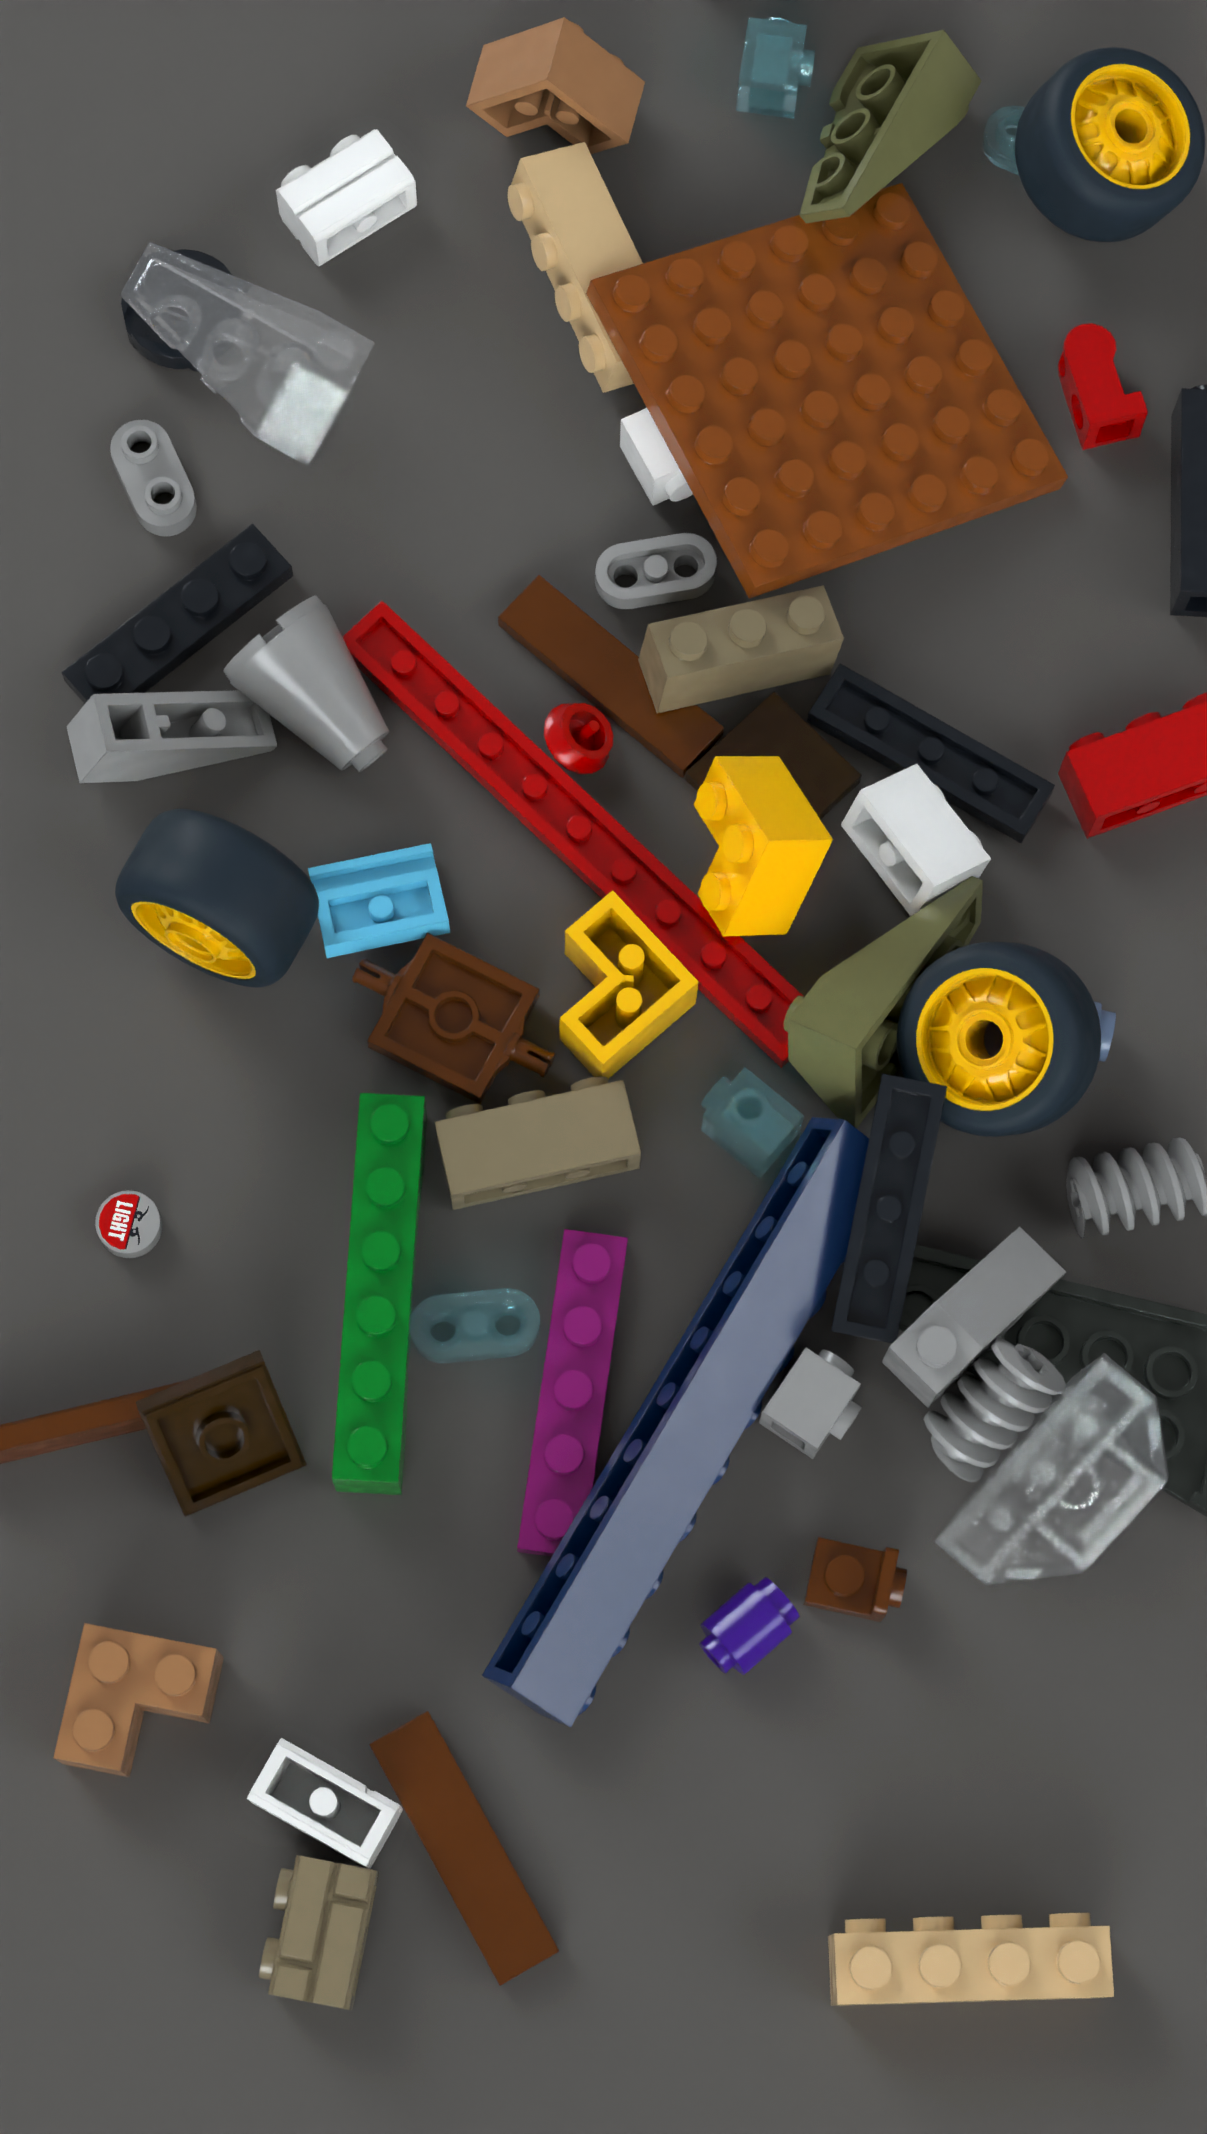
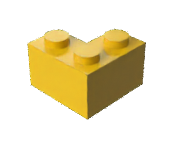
[693,756,833,937]
[559,890,699,1079]

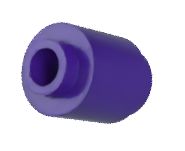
[699,1577,800,1675]

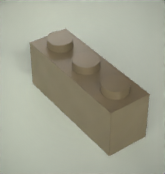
[638,585,844,713]
[434,1076,641,1210]

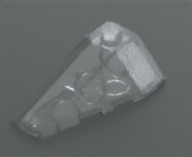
[120,242,375,466]

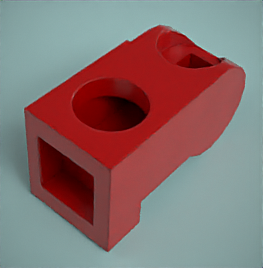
[1057,323,1148,450]

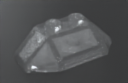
[935,1353,1169,1585]

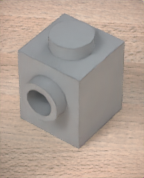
[759,1347,862,1459]

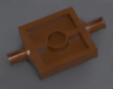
[352,933,556,1104]

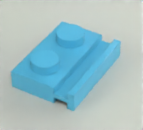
[308,843,450,958]

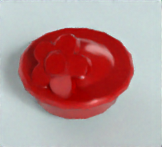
[544,703,614,774]

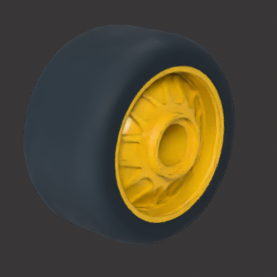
[1015,47,1205,242]
[115,809,319,988]
[897,942,1101,1137]

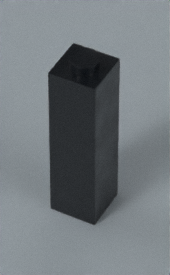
[1170,384,1207,617]

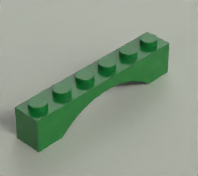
[332,1093,427,1495]

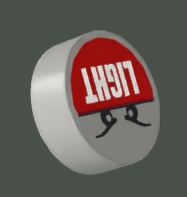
[95,1190,162,1258]

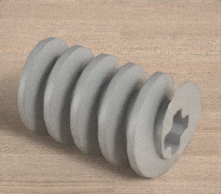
[1066,1137,1207,1239]
[923,1338,1066,1482]

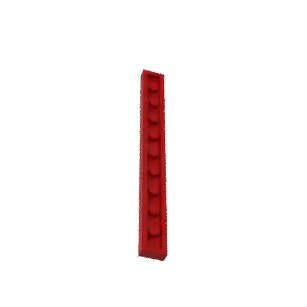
[342,601,804,1068]

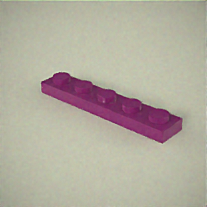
[517,1229,628,1557]

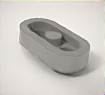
[110,420,197,537]
[595,533,717,609]

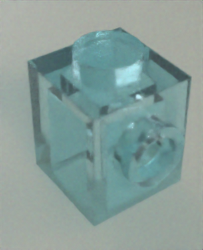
[736,17,816,119]
[701,1067,804,1179]

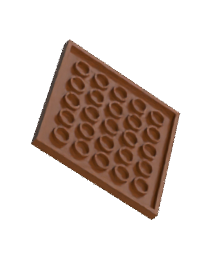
[586,183,1068,599]

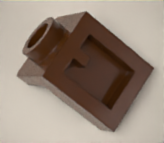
[803,1537,907,1622]

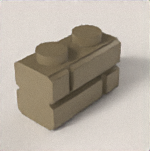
[259,1855,379,2010]

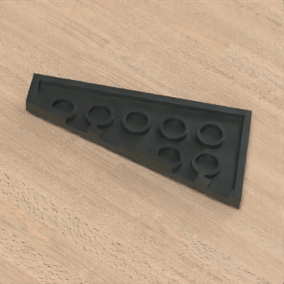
[900,1244,1207,1517]

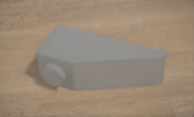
[66,690,277,783]
[882,1226,1066,1408]

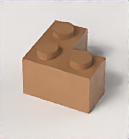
[466,17,645,154]
[53,1623,224,1777]

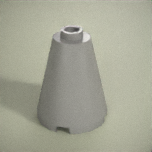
[223,595,389,772]

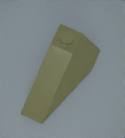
[799,30,982,223]
[784,876,983,1128]

